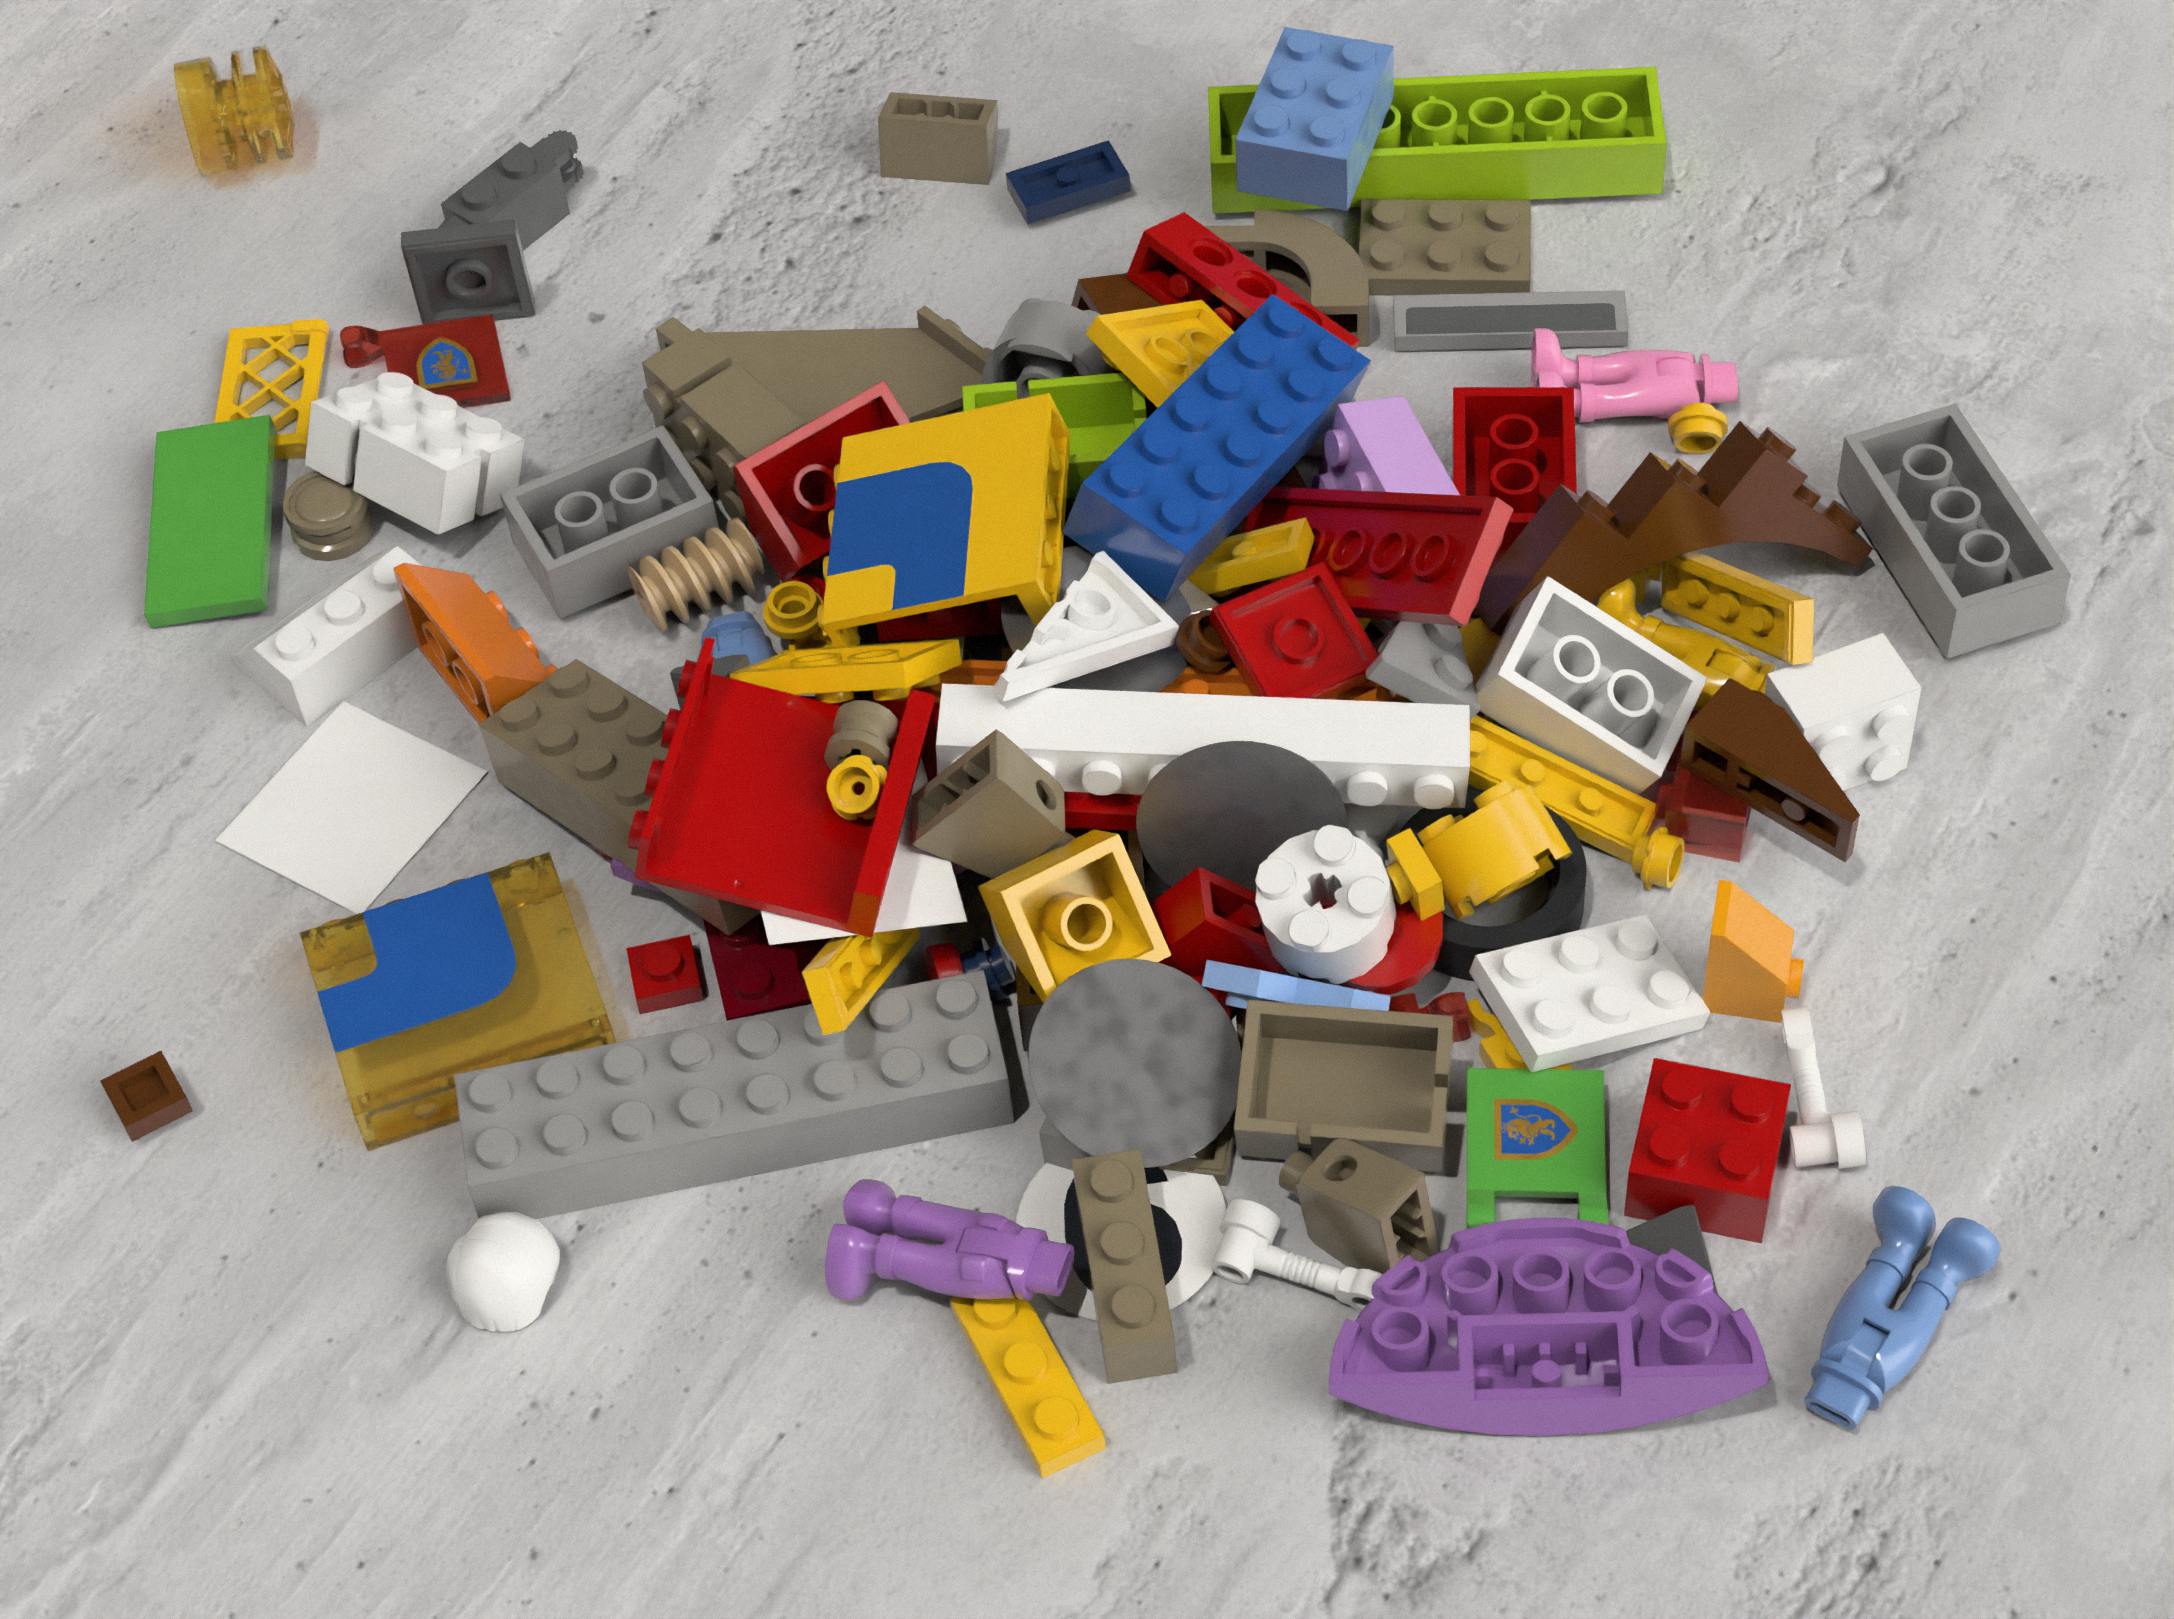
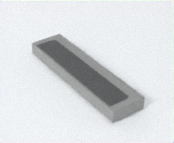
[1393,290,1628,351]

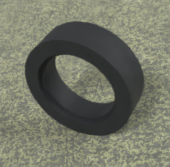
[1398,790,1587,981]

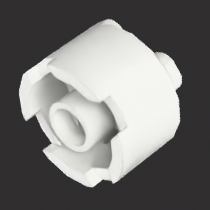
[1255,825,1396,984]

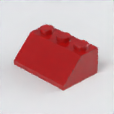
[732,380,911,583]

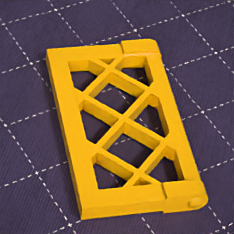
[214,319,330,459]

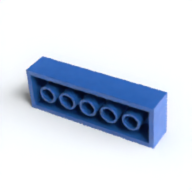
[1062,294,1371,603]

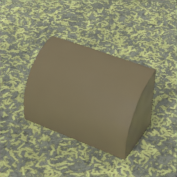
[878,92,998,185]

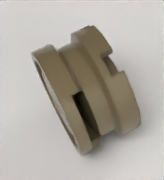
[282,471,374,561]

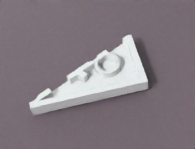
[992,551,1179,702]

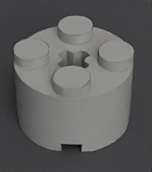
[982,298,1115,399]

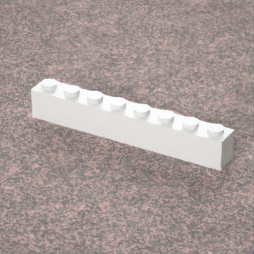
[936,684,1470,809]

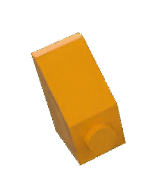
[1703,880,1804,1023]

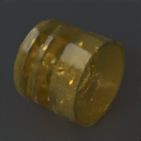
[174,45,295,176]

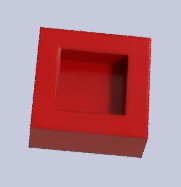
[626,934,704,1014]

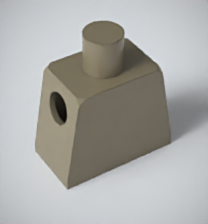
[912,729,1075,879]
[1279,1137,1440,1274]

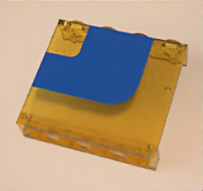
[300,852,616,1152]

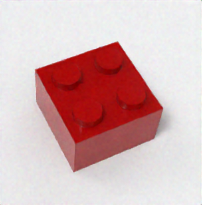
[1624,1058,1791,1244]

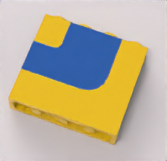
[817,393,1071,647]

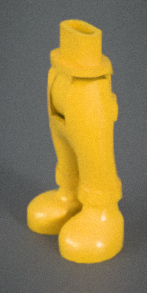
[1597,578,1775,710]

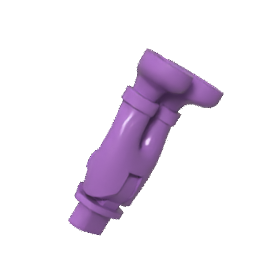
[825,1179,1074,1301]

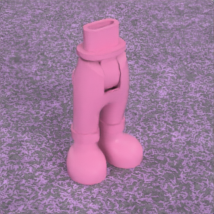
[1531,328,1738,423]

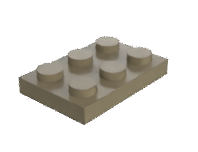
[1359,199,1531,296]

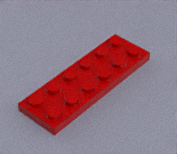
[1210,487,1514,627]

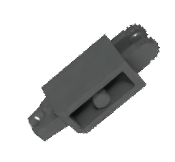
[438,130,584,251]

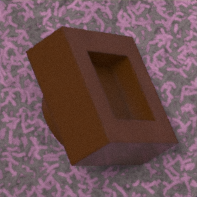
[100,1051,193,1142]

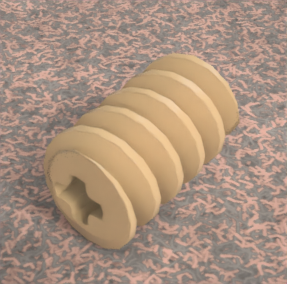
[627,517,764,633]

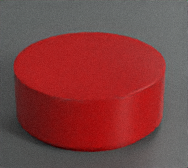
[925,942,963,981]

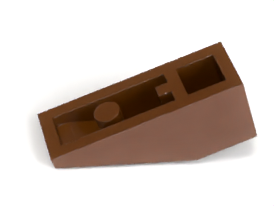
[1680,678,1860,862]

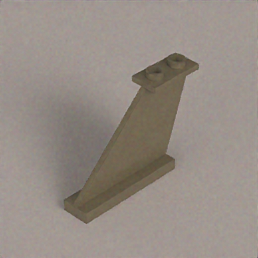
[656,306,993,425]

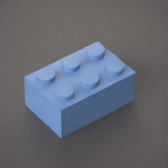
[1235,27,1394,211]

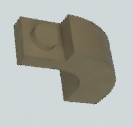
[1204,209,1369,347]

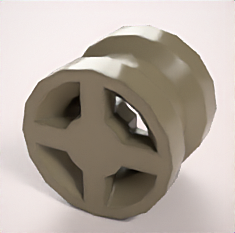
[824,700,900,783]

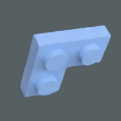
[1202,960,1391,1011]

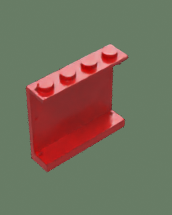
[627,637,936,938]

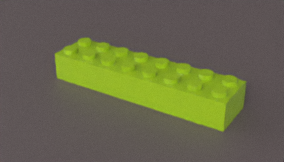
[1208,66,1667,214]

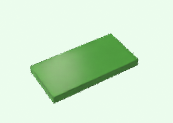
[144,415,276,628]

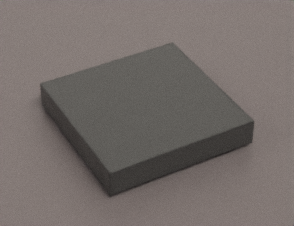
[401,220,535,328]

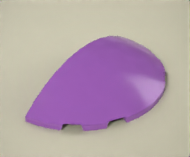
[1329,1218,1769,1436]

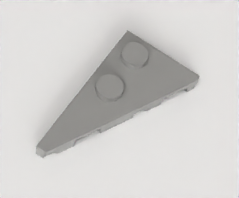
[1366,620,1480,720]

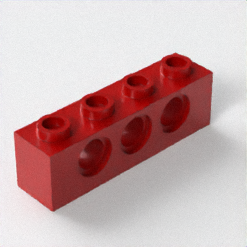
[1126,212,1360,350]

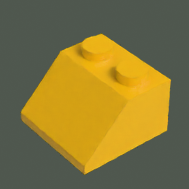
[978,830,1171,1003]

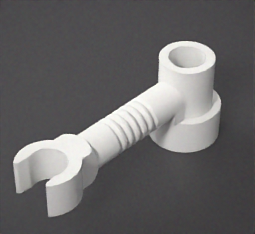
[1781,1007,1866,1169]
[1210,1199,1382,1312]

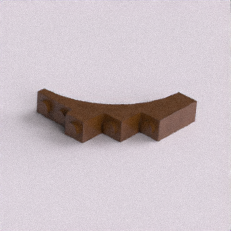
[1474,421,1873,636]

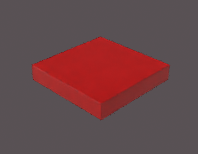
[1209,561,1378,699]

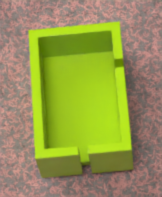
[962,372,1147,499]

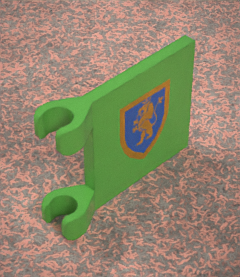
[1466,1068,1608,1229]

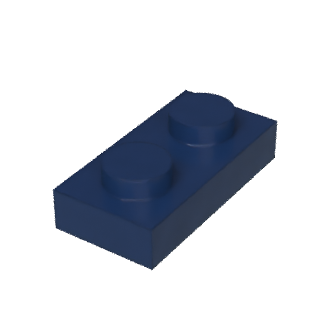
[1006,140,1131,225]

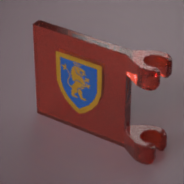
[340,314,511,408]

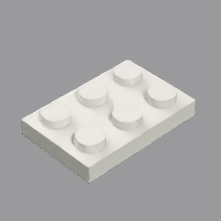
[1469,914,1710,1073]

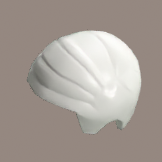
[446,1212,560,1332]

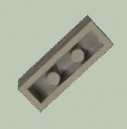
[1072,1149,1177,1384]

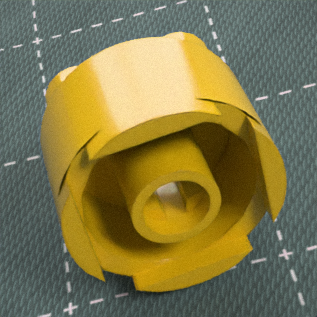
[1417,780,1572,921]

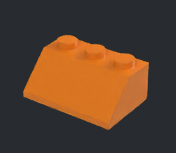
[393,563,557,724]

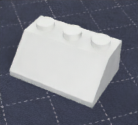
[231,546,422,727]

